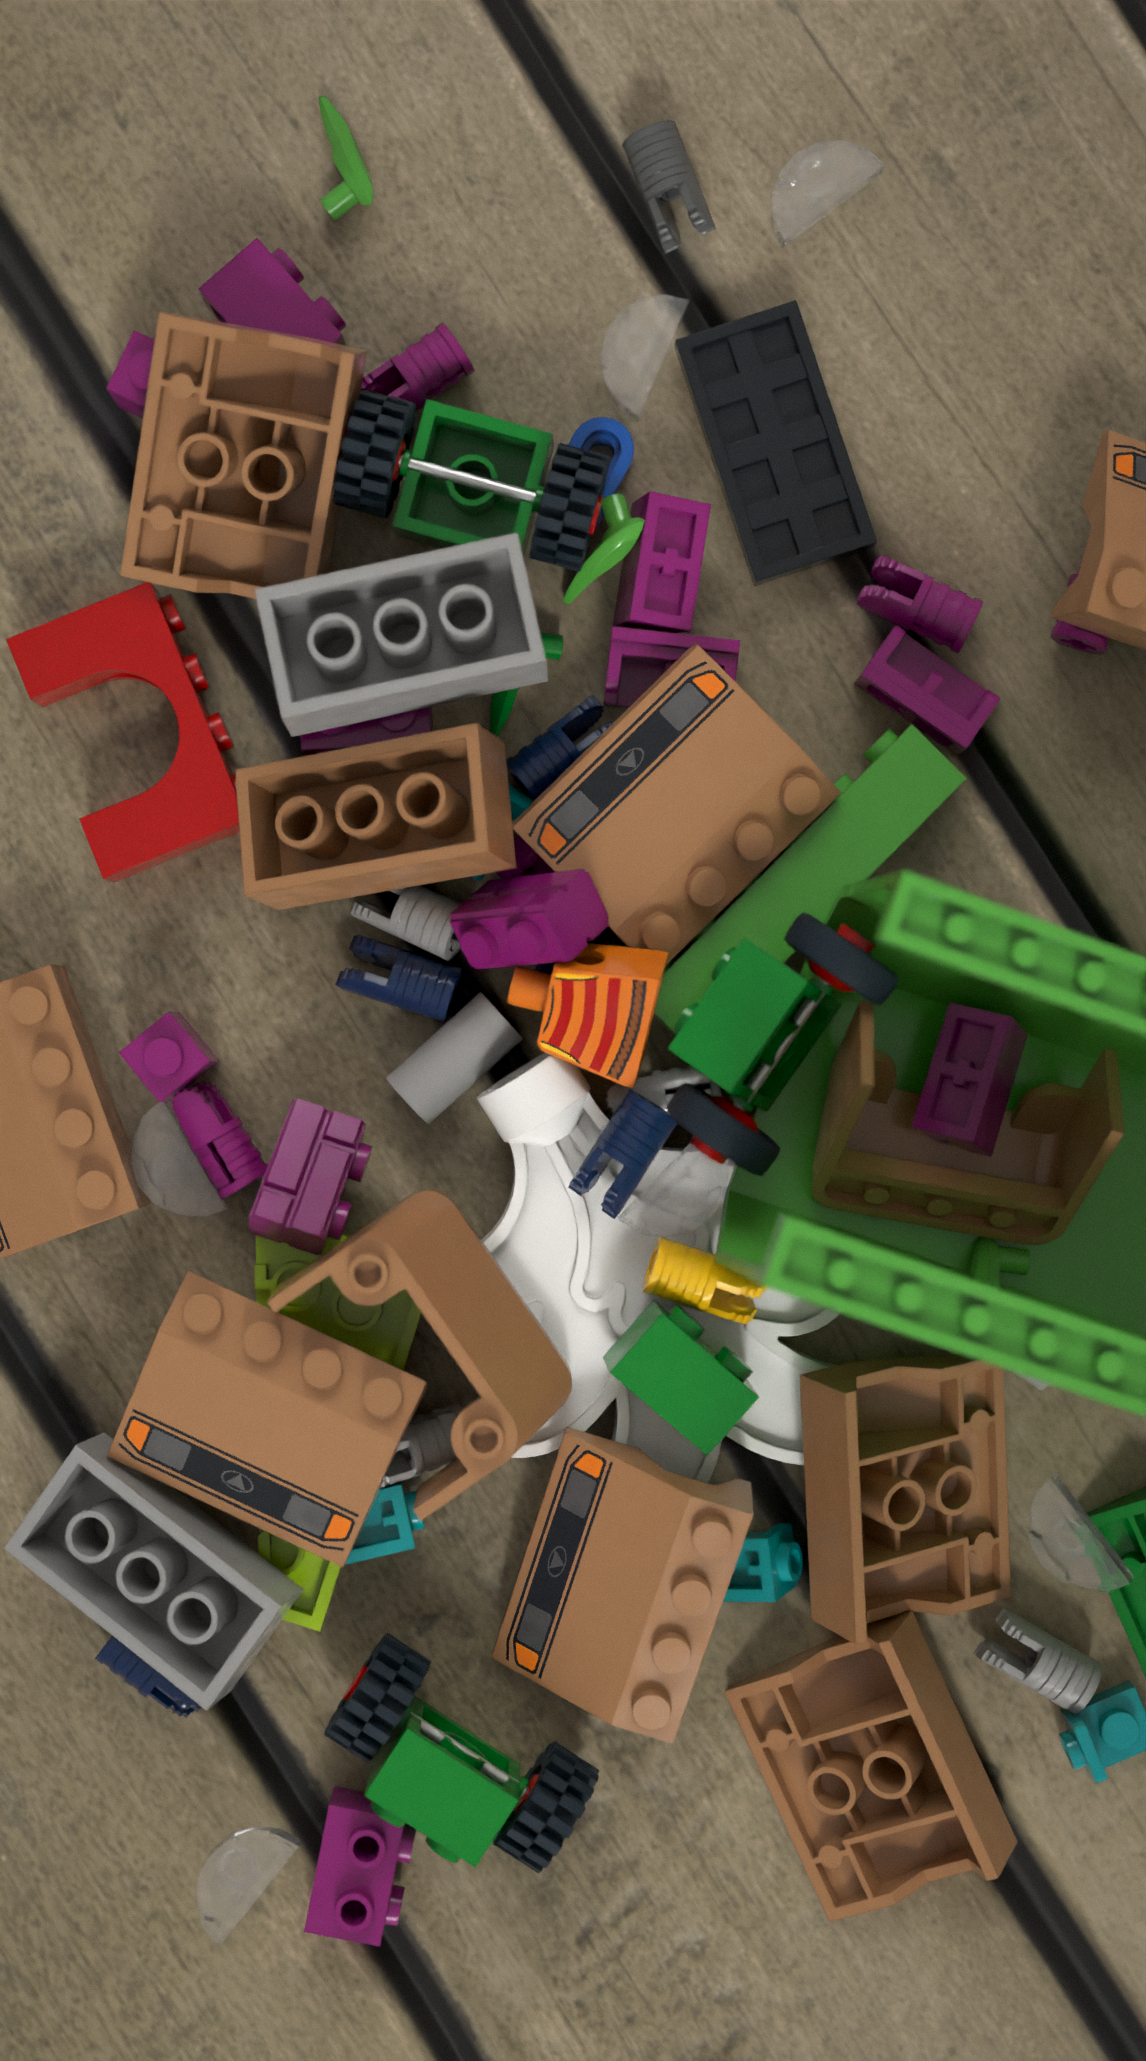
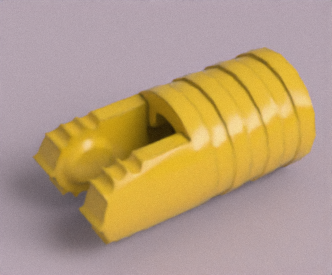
[642,1236,767,1325]

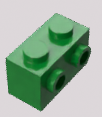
[603,1300,759,1456]

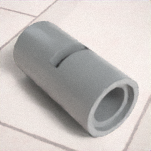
[386,992,523,1125]

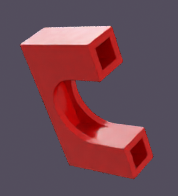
[6,582,240,883]

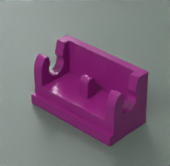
[612,491,711,633]
[854,624,1000,756]
[603,626,741,708]
[912,1002,1028,1157]

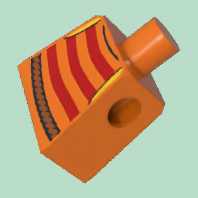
[507,943,669,1088]

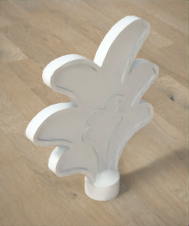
[477,1052,840,1483]

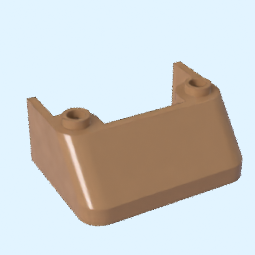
[812,1001,1124,1245]
[267,1189,572,1521]

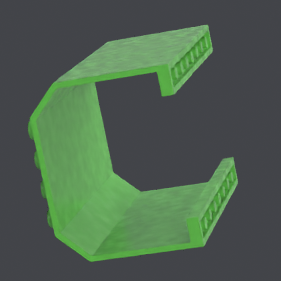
[715,870,1146,1417]

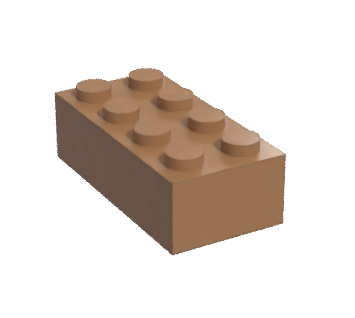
[235,723,516,910]

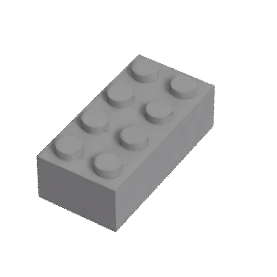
[255,533,548,737]
[4,1433,304,1711]

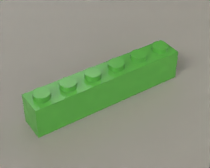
[654,724,967,1037]

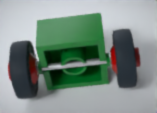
[666,912,899,1176]

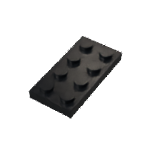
[674,300,877,586]

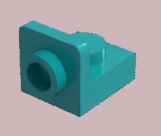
[345,1481,425,1565]
[723,1523,803,1602]
[1058,1680,1146,1784]

